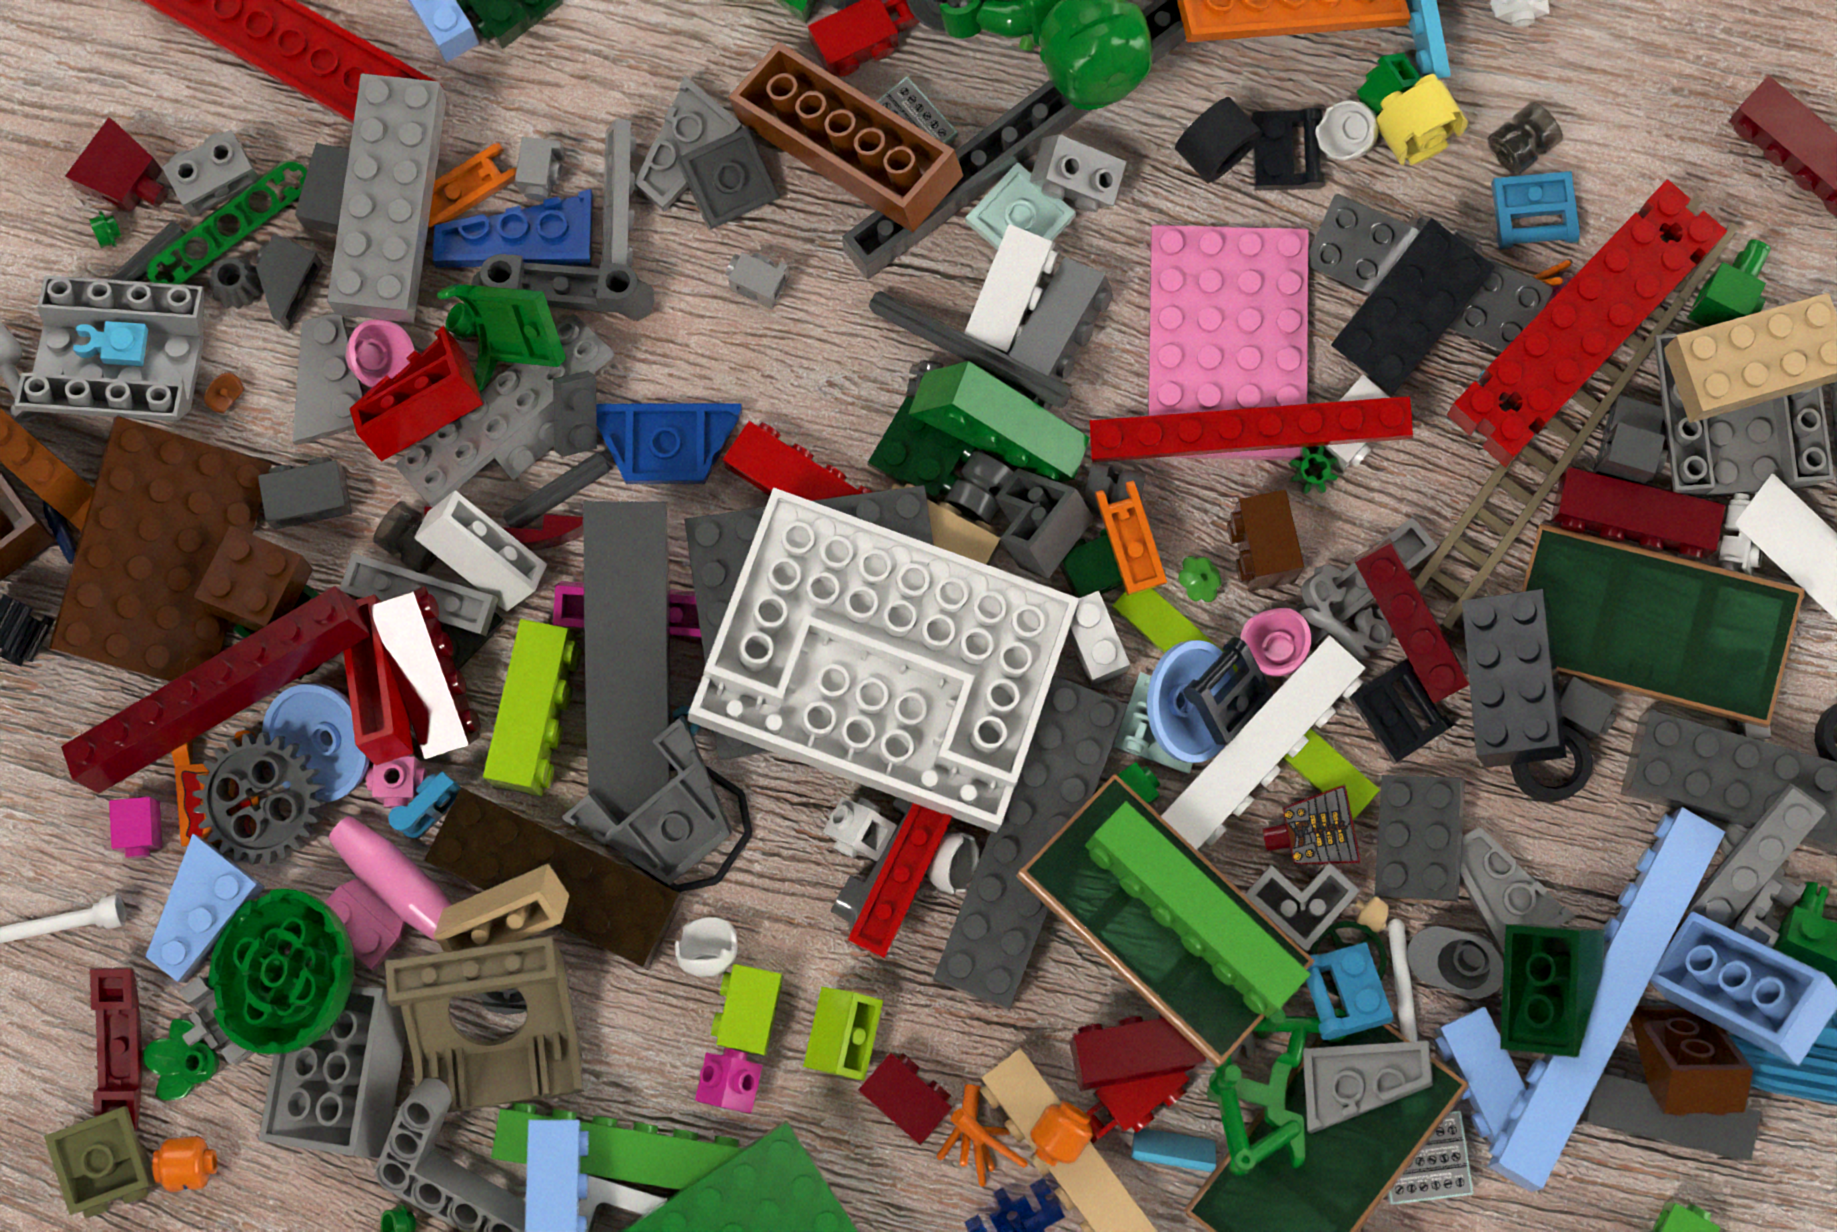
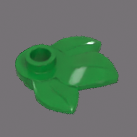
[142,1019,219,1101]

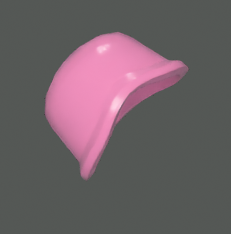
[345,319,414,388]
[1240,608,1311,676]

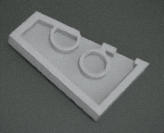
[635,75,743,212]
[292,313,364,445]
[1460,827,1576,955]
[1303,1041,1433,1134]

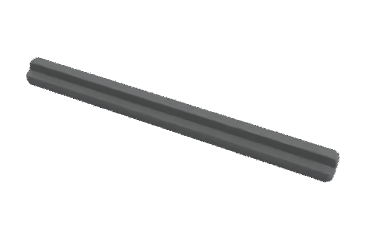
[869,291,1072,408]

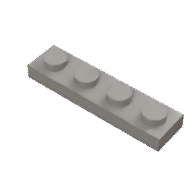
[602,118,636,267]
[1294,517,1438,647]
[340,553,499,636]
[1687,783,1826,928]

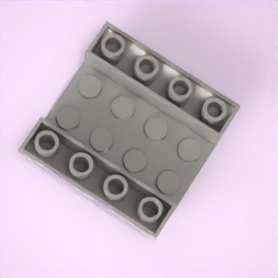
[14,275,204,421]
[1654,333,1834,498]

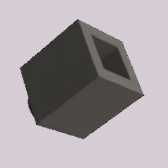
[1560,676,1617,740]

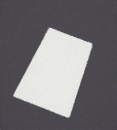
[1734,474,1837,621]

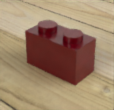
[858,1052,953,1146]

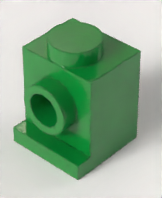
[1356,53,1421,116]

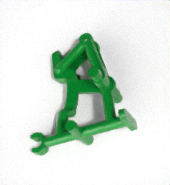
[1194,1008,1346,1176]

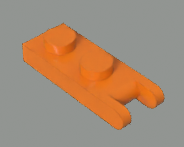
[428,143,517,232]
[1095,480,1167,596]

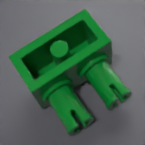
[1686,239,1771,327]
[1771,882,1837,988]

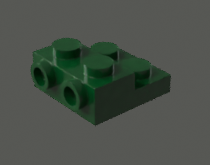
[456,0,563,49]
[868,396,977,504]

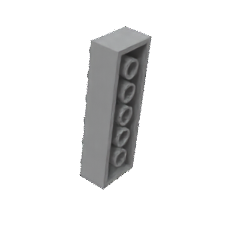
[327,73,446,323]

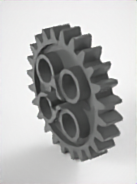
[193,732,326,865]

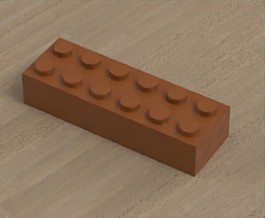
[728,41,963,233]

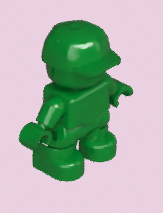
[939,0,1153,110]

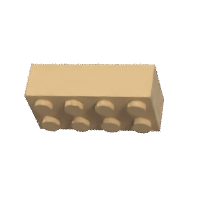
[1664,293,1837,423]

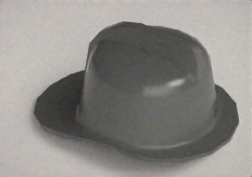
[1407,926,1504,999]

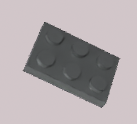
[1374,775,1465,902]

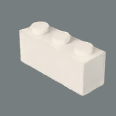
[964,224,1058,353]
[414,490,547,612]

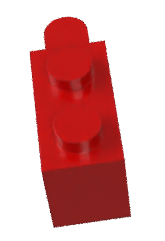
[808,0,919,77]
[1085,1072,1190,1144]

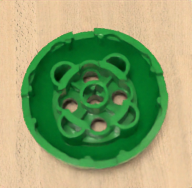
[209,889,355,1055]

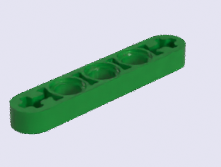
[146,160,307,285]

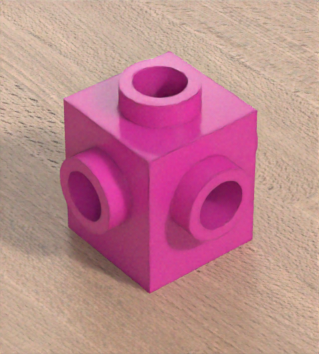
[695,1048,763,1114]

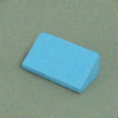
[1130,1128,1216,1172]

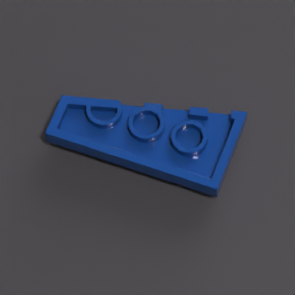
[433,189,593,268]

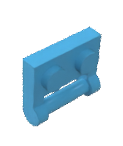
[1491,171,1580,249]
[388,771,461,839]
[1306,942,1393,1040]

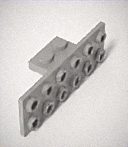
[395,314,615,508]

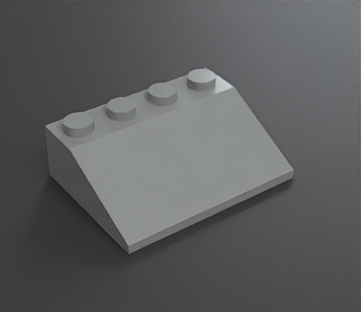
[258,985,407,1159]

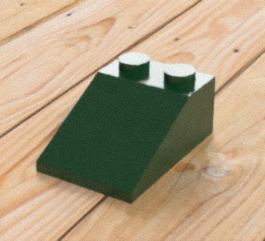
[1500,924,1604,1058]

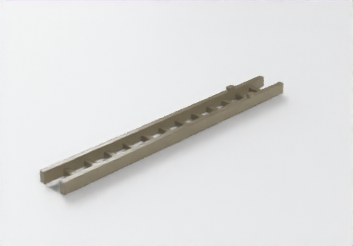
[1415,196,1739,633]

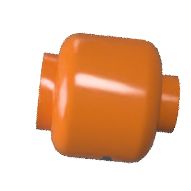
[1030,1101,1092,1166]
[152,1136,217,1192]

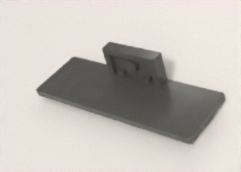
[1308,193,1553,351]

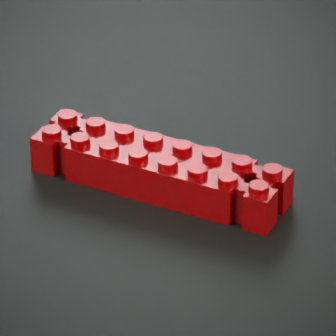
[1447,179,1728,468]

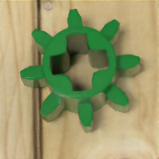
[1288,446,1338,495]

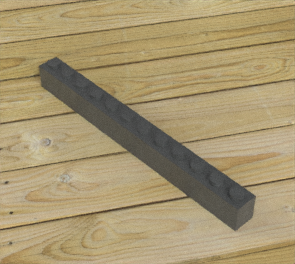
[842,0,1186,280]

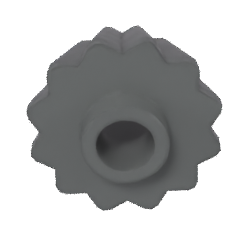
[209,257,261,309]

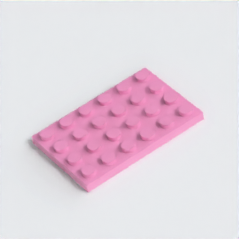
[1148,225,1308,461]

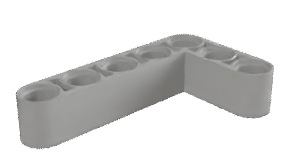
[375,1078,526,1232]

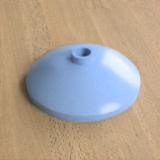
[1147,640,1235,763]
[262,683,370,802]

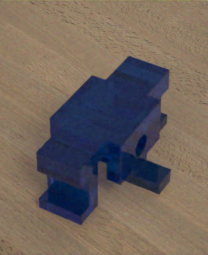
[964,1177,1065,1232]

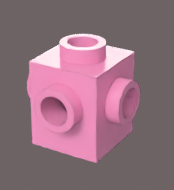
[366,755,427,809]

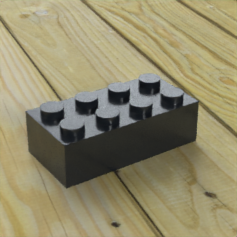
[1331,217,1495,394]
[1462,589,1567,768]

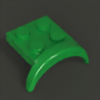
[437,284,566,392]

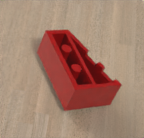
[349,325,483,462]

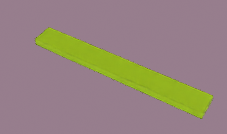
[1112,588,1380,820]

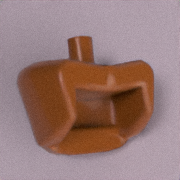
[203,372,244,414]

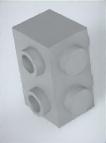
[161,130,259,218]
[1029,134,1127,212]

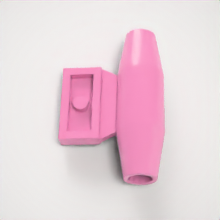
[325,816,453,970]

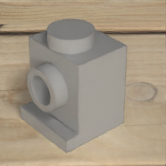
[515,137,565,201]
[726,252,790,310]

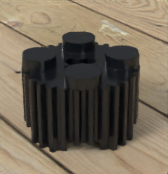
[0,594,55,667]

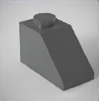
[256,233,323,332]

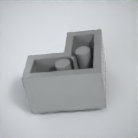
[1244,863,1360,952]

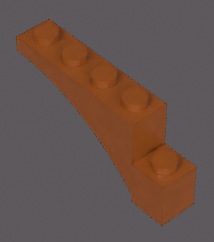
[0,408,94,532]

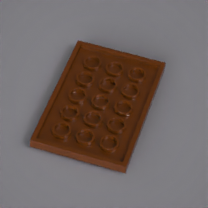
[48,416,272,683]

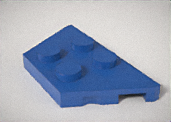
[596,403,742,484]

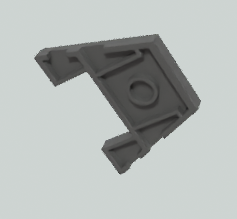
[562,715,733,885]

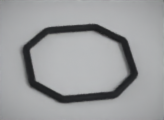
[625,763,752,892]

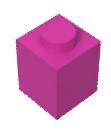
[109,796,163,859]

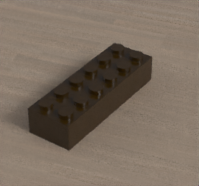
[424,787,684,970]

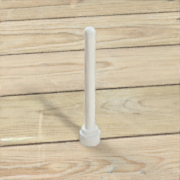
[0,894,126,943]
[1388,918,1434,1117]

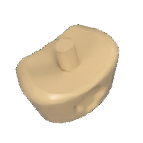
[1354,897,1389,933]

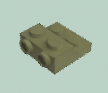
[44,1107,157,1219]

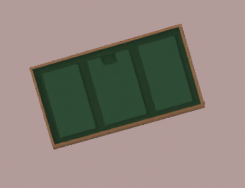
[1521,523,1805,728]
[1016,774,1314,1068]
[1183,1005,1469,1232]

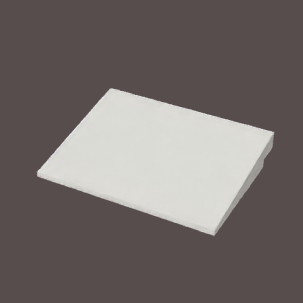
[687,487,1079,833]

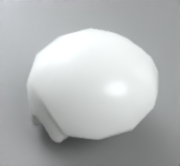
[1315,100,1379,161]
[927,832,979,895]
[675,917,738,978]

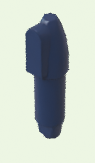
[43,500,77,564]

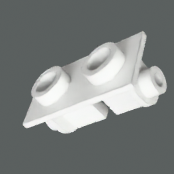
[1718,492,1763,576]

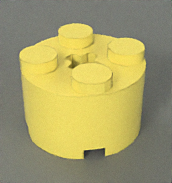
[1377,74,1468,165]

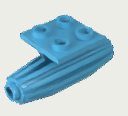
[1729,1009,1837,1105]

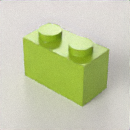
[711,964,784,1056]
[803,986,883,1081]

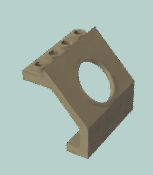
[385,936,584,1113]

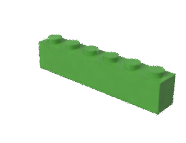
[1085,801,1311,1018]
[491,1102,743,1190]

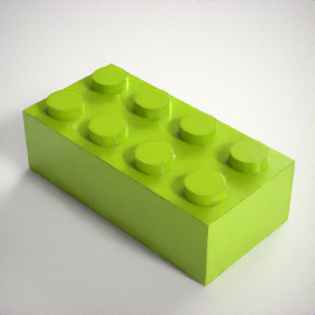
[483,619,582,797]

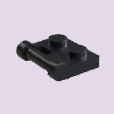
[1251,108,1325,191]
[1183,637,1273,745]
[1349,659,1454,765]

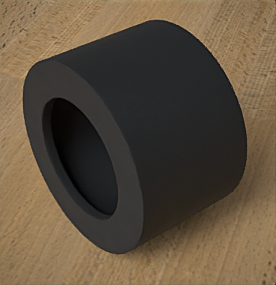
[1175,97,1262,183]

